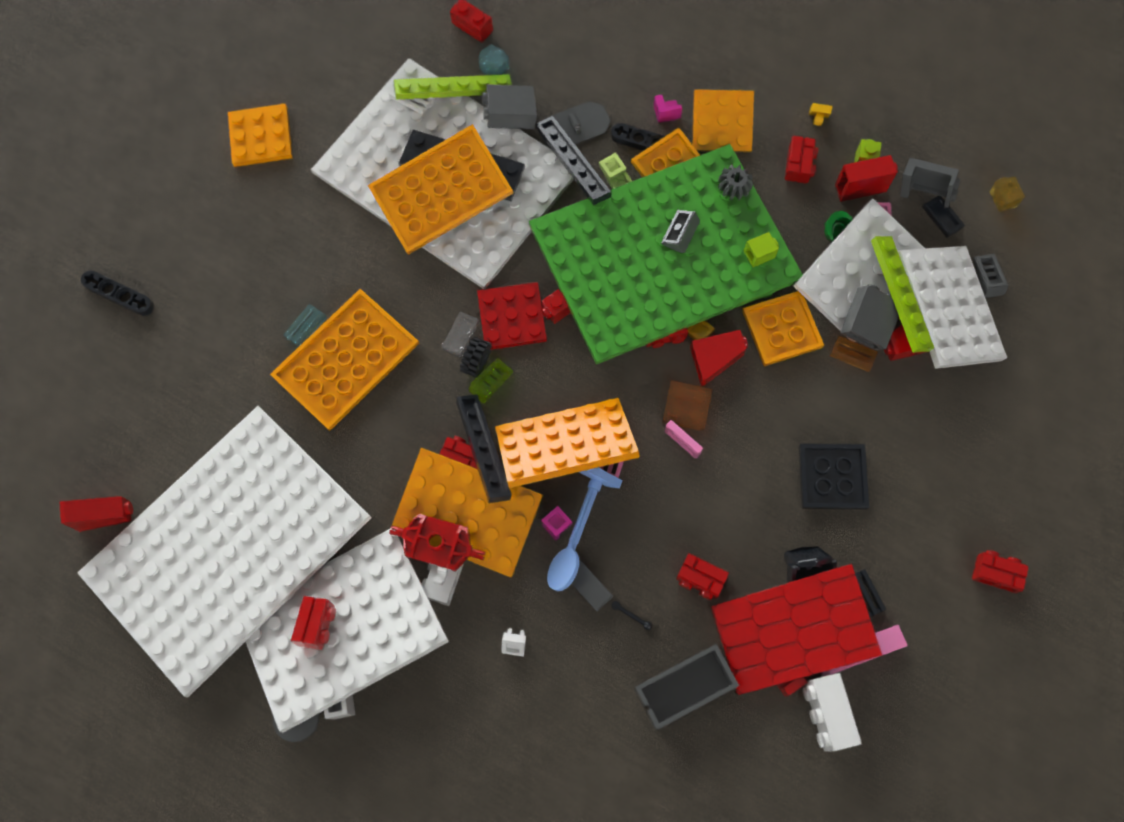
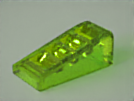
[469,358,513,403]

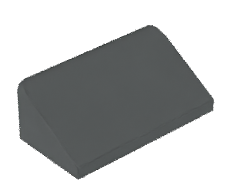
[661,210,700,253]

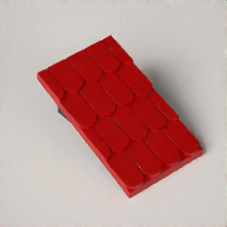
[711,564,882,696]

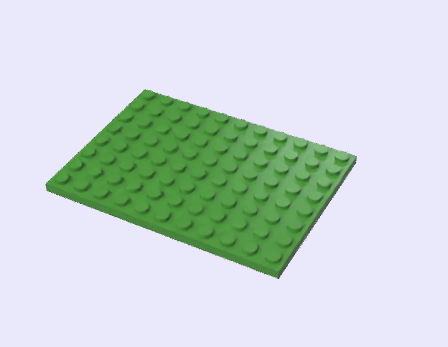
[529,144,803,365]

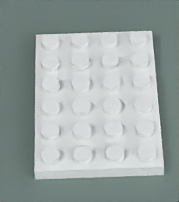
[793,199,925,343]
[898,246,1007,369]

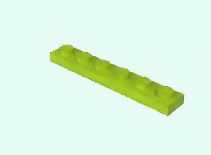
[393,74,512,100]
[871,236,934,353]

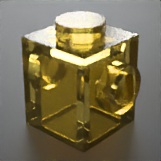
[989,176,1025,212]

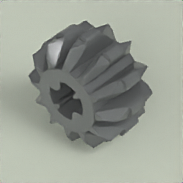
[718,165,753,200]

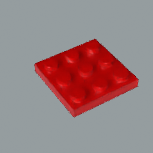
[477,282,547,350]

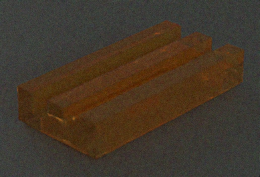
[830,336,878,372]

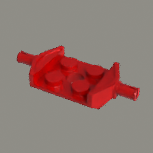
[389,514,486,572]

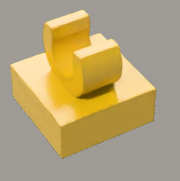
[809,103,832,126]

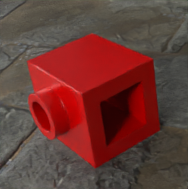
[541,289,571,324]

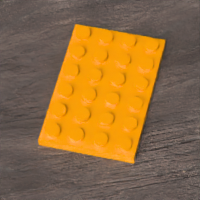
[368,124,513,255]
[270,289,419,431]
[495,398,640,488]
[392,448,544,577]

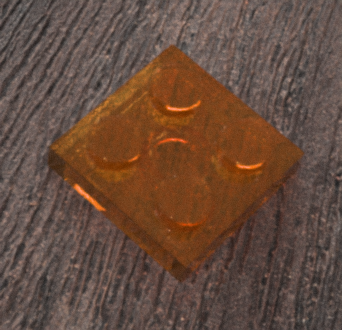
[662,381,712,431]

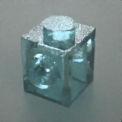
[478,44,510,75]

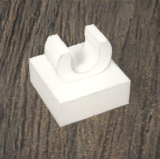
[502,628,526,657]

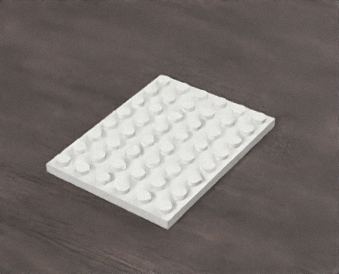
[245,528,449,733]

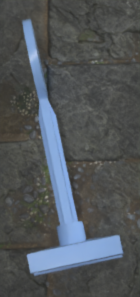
[547,467,623,591]

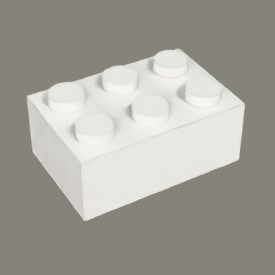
[803,673,862,751]

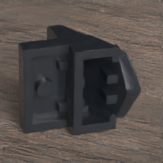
[784,546,837,583]

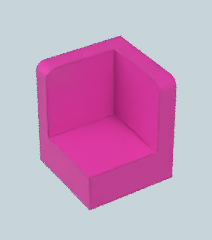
[653,94,682,123]
[541,506,573,541]

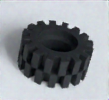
[460,337,492,378]

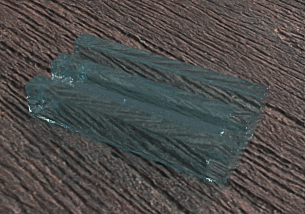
[283,304,327,347]

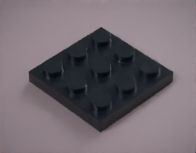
[799,444,869,510]

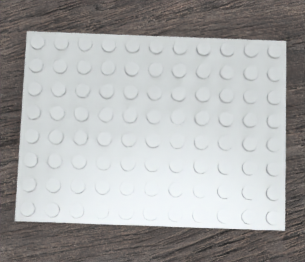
[311,58,574,289]
[77,406,372,698]

